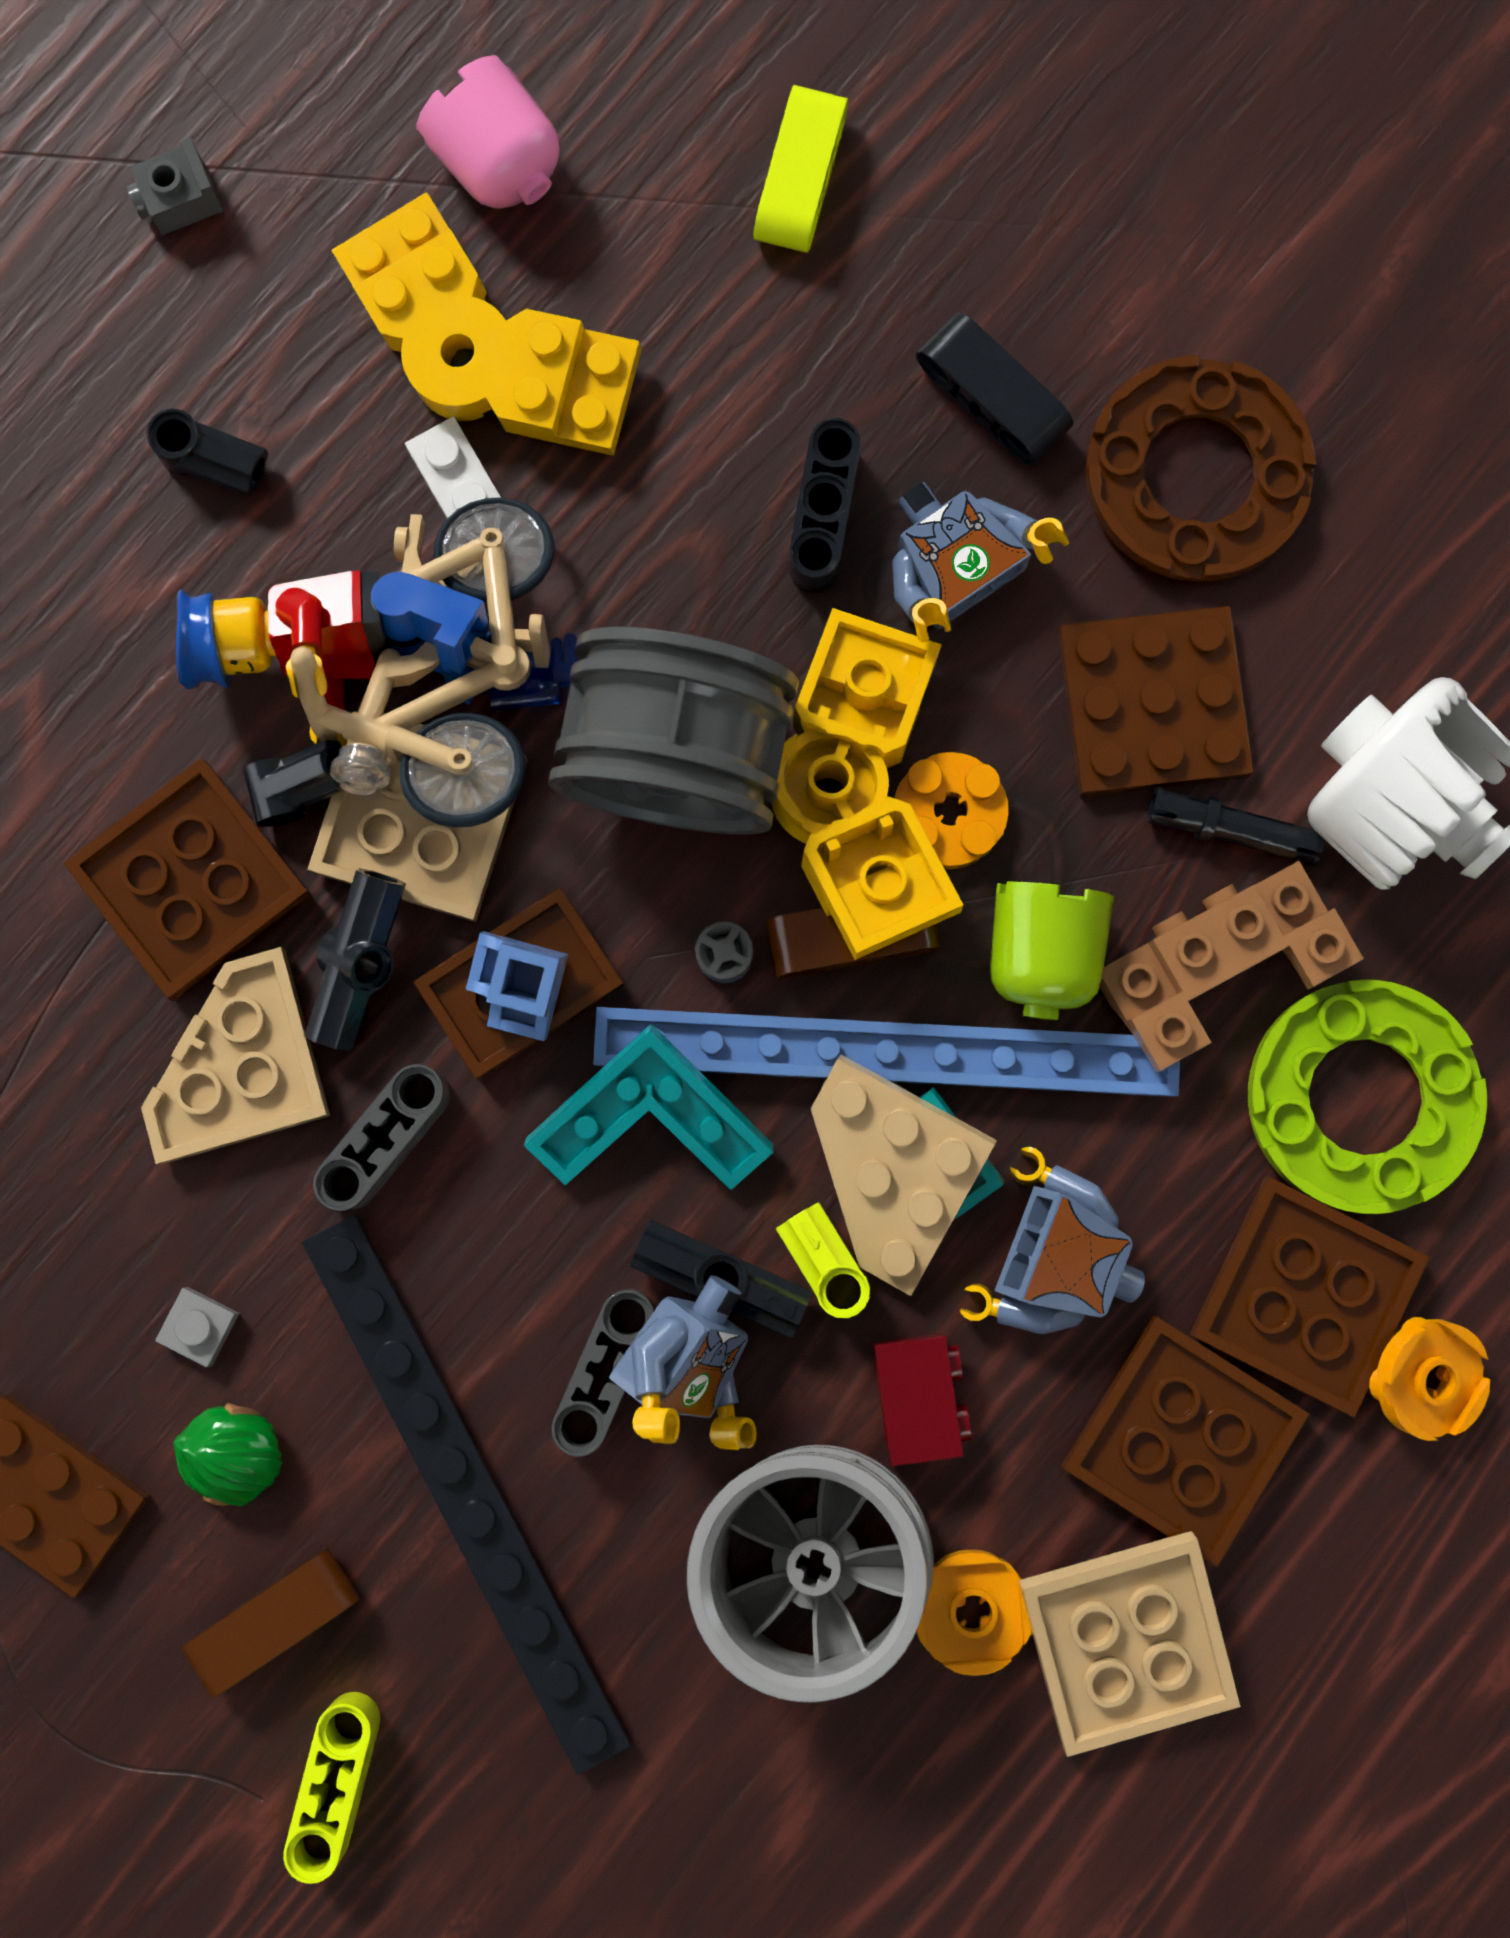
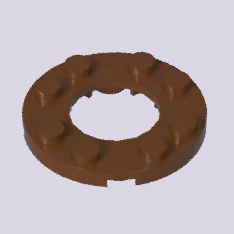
[1085,355,1316,582]

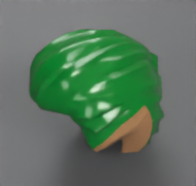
[173,1403,283,1506]

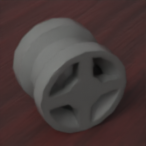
[695,921,753,984]

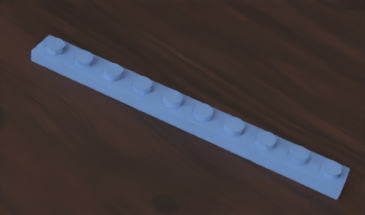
[593,1007,1180,1097]

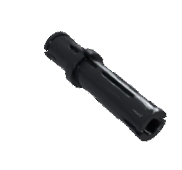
[1147,786,1325,867]

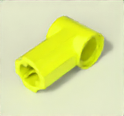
[776,1202,870,1318]

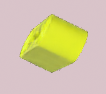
[753,85,849,253]
[283,1692,380,1884]

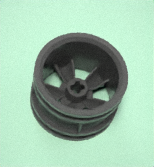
[548,627,799,835]

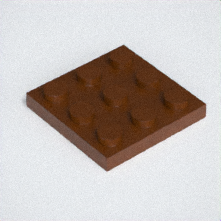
[1058,606,1254,797]
[63,757,311,1001]
[1189,1177,1430,1418]
[1061,1316,1309,1568]

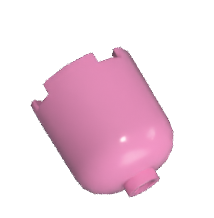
[416,55,560,209]

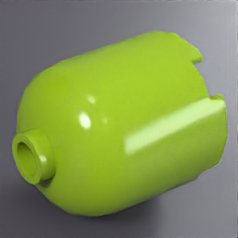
[990,881,1114,1020]

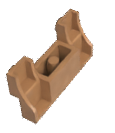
[1100,861,1364,1073]

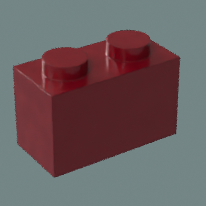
[872,1333,971,1467]

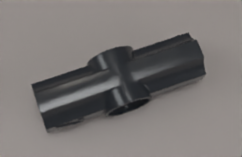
[304,868,406,1051]
[630,1219,813,1339]

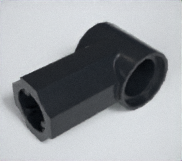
[146,408,268,498]
[243,740,357,827]

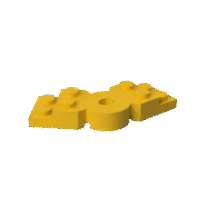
[331,192,642,456]
[771,608,963,960]

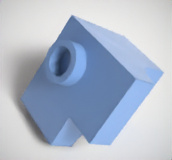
[466,931,568,1041]

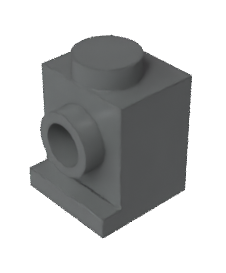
[127,137,224,236]

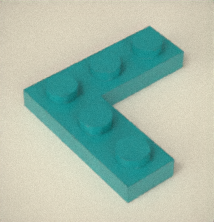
[524,1024,773,1190]

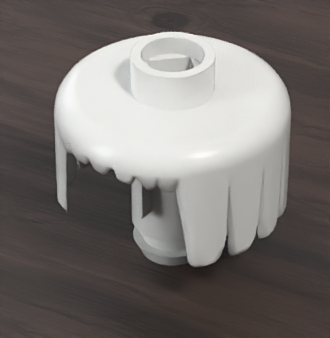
[1307,677,1510,890]

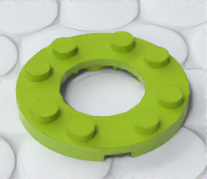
[1248,980,1487,1214]

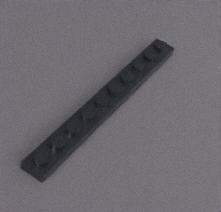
[302,1214,632,1775]

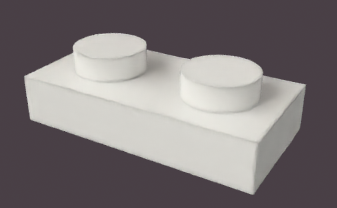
[405,416,510,544]

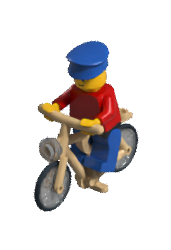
[176,497,555,828]

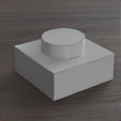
[155,1287,240,1367]

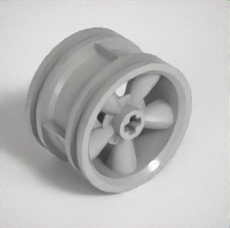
[687,1444,934,1702]

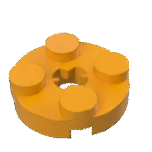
[894,752,1008,869]
[1369,1317,1490,1441]
[916,1549,1032,1676]

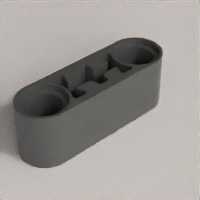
[313,1064,451,1211]
[552,1288,656,1456]

